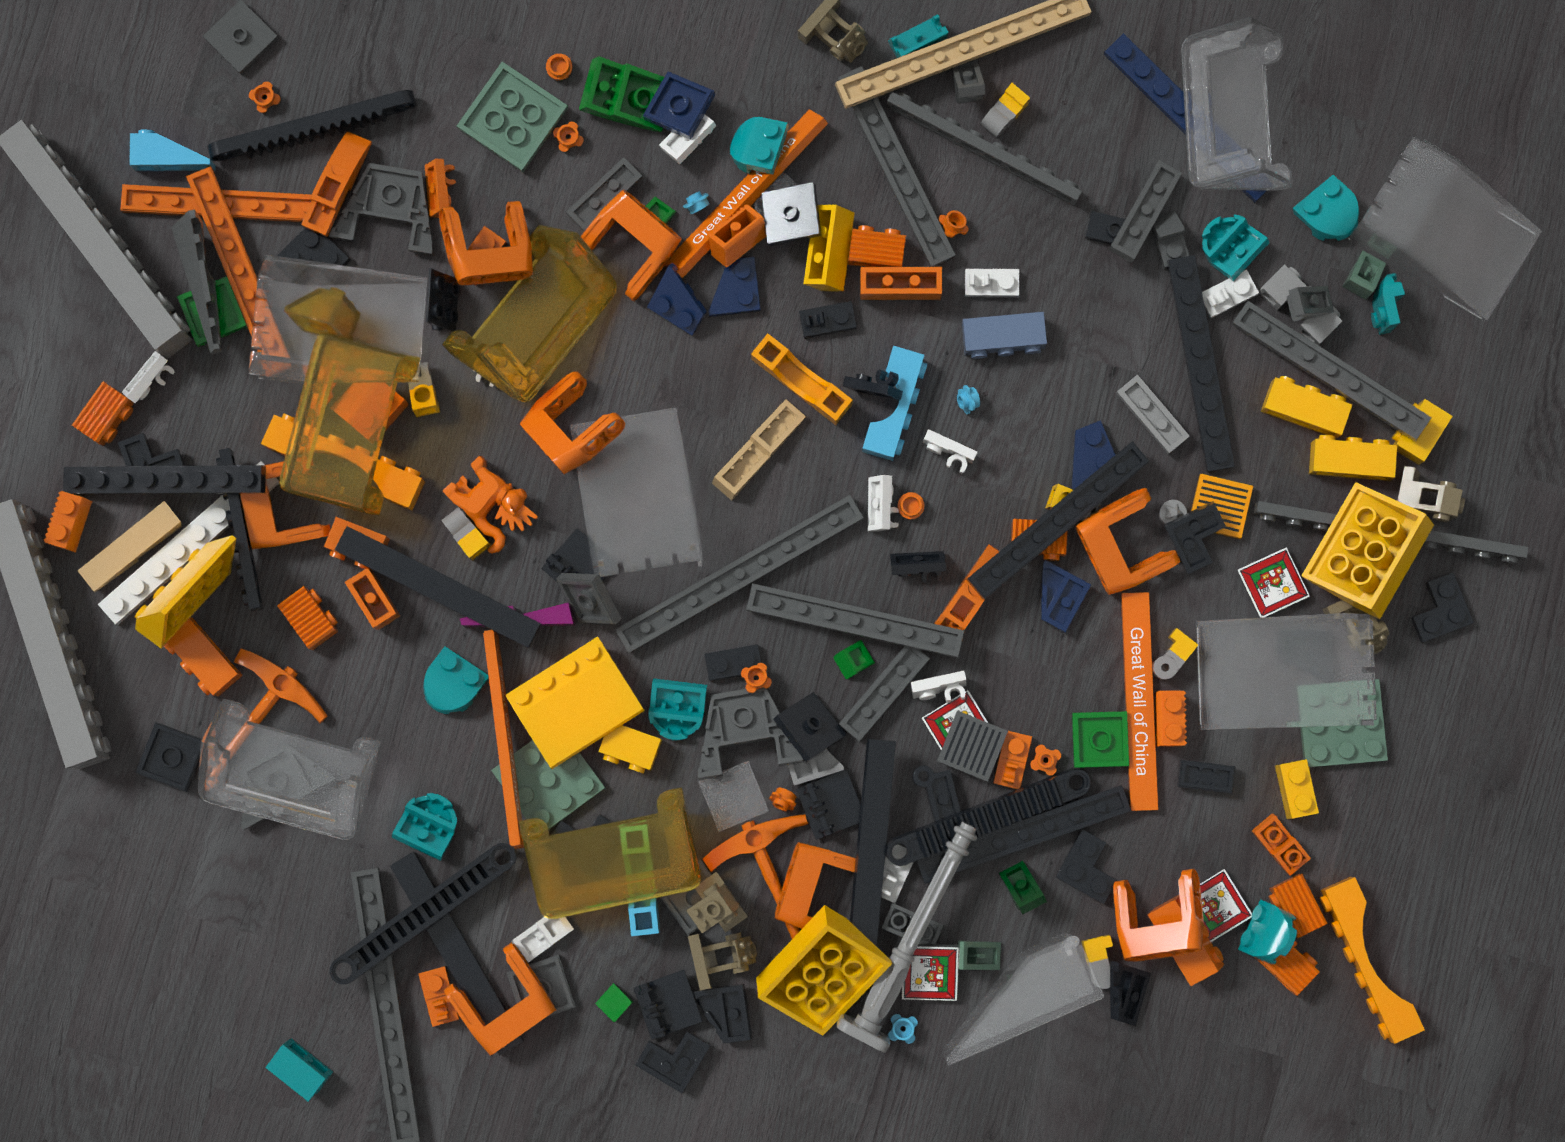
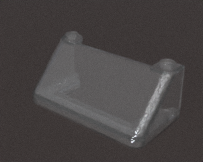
[1181,16,1293,191]
[198,699,381,840]

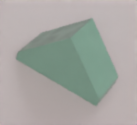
[1342,250,1386,300]
[958,940,1001,970]

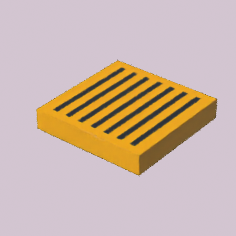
[1191,474,1253,539]

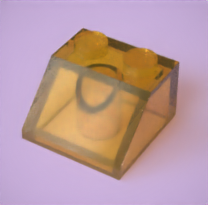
[284,287,361,343]

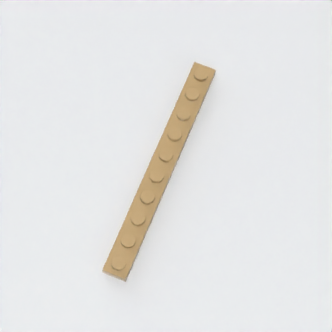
[835,0,1092,109]

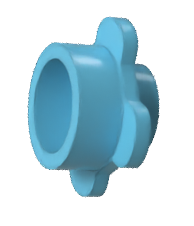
[683,191,710,214]
[957,385,980,414]
[888,1014,918,1044]

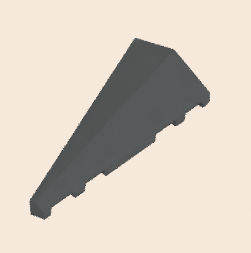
[171,209,222,354]

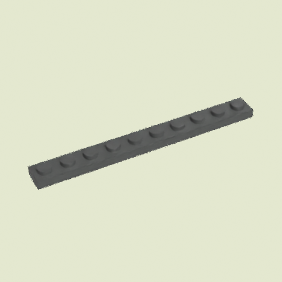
[615,495,864,653]
[1253,501,1529,564]
[351,868,421,1142]

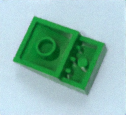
[579,56,664,132]

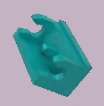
[888,14,949,58]
[265,1038,333,1102]

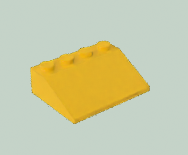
[1302,482,1434,619]
[135,535,237,649]
[505,637,645,769]
[756,905,892,1036]

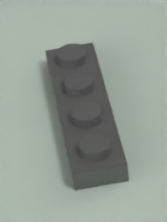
[1109,160,1182,263]
[839,646,930,742]

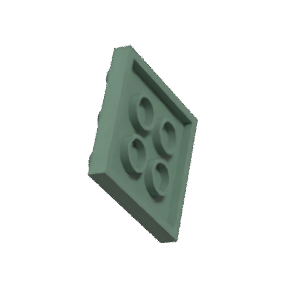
[457,62,568,172]
[1296,679,1388,767]
[491,740,606,836]

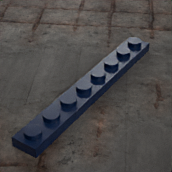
[1104,33,1275,203]

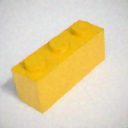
[803,205,854,291]
[1261,376,1352,439]
[1309,435,1397,481]

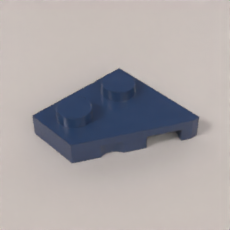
[709,257,760,317]
[647,263,707,335]
[1071,420,1115,490]
[1041,560,1091,633]

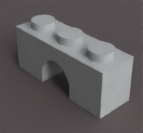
[1258,264,1342,345]

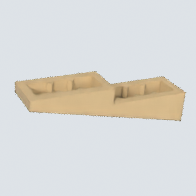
[712,399,806,501]
[78,501,182,593]

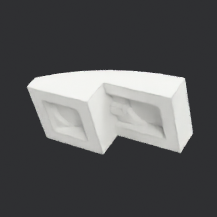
[512,907,574,963]

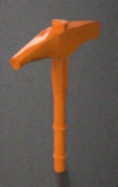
[199,649,328,789]
[703,814,808,939]

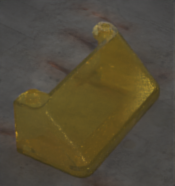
[442,225,617,402]
[279,333,420,515]
[519,787,701,919]

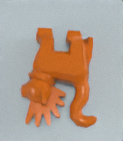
[443,456,538,554]

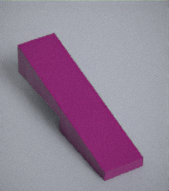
[460,603,575,627]

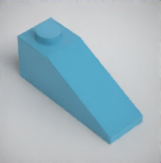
[130,129,215,171]

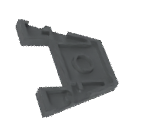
[329,163,434,256]
[697,688,804,780]

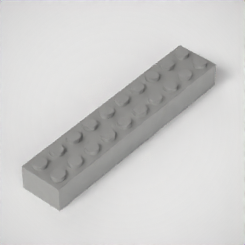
[0,119,193,359]
[0,499,111,770]

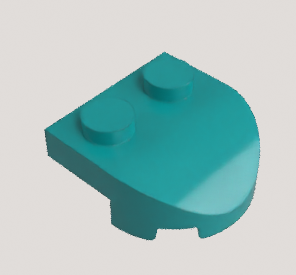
[730,117,789,174]
[1293,175,1359,241]
[1202,214,1269,281]
[1371,273,1405,335]
[423,646,489,714]
[649,678,707,740]
[392,793,457,861]
[1238,899,1297,964]

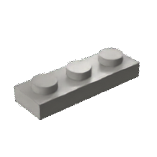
[1116,374,1190,454]

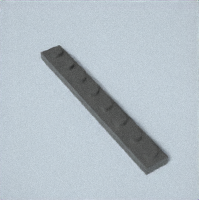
[838,66,956,267]
[886,92,1082,206]
[1233,301,1432,442]
[746,583,965,658]

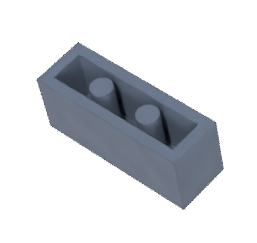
[962,312,1047,359]

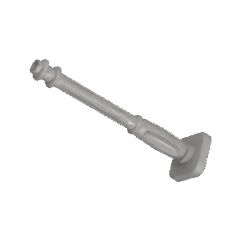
[837,822,977,1053]

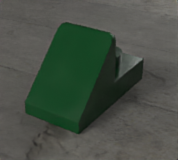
[999,861,1047,915]

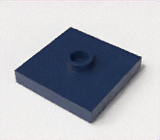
[643,71,716,140]

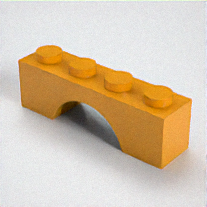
[751,333,853,425]

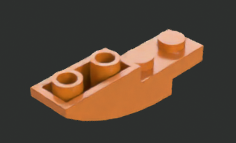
[301,131,372,237]
[934,544,1000,630]

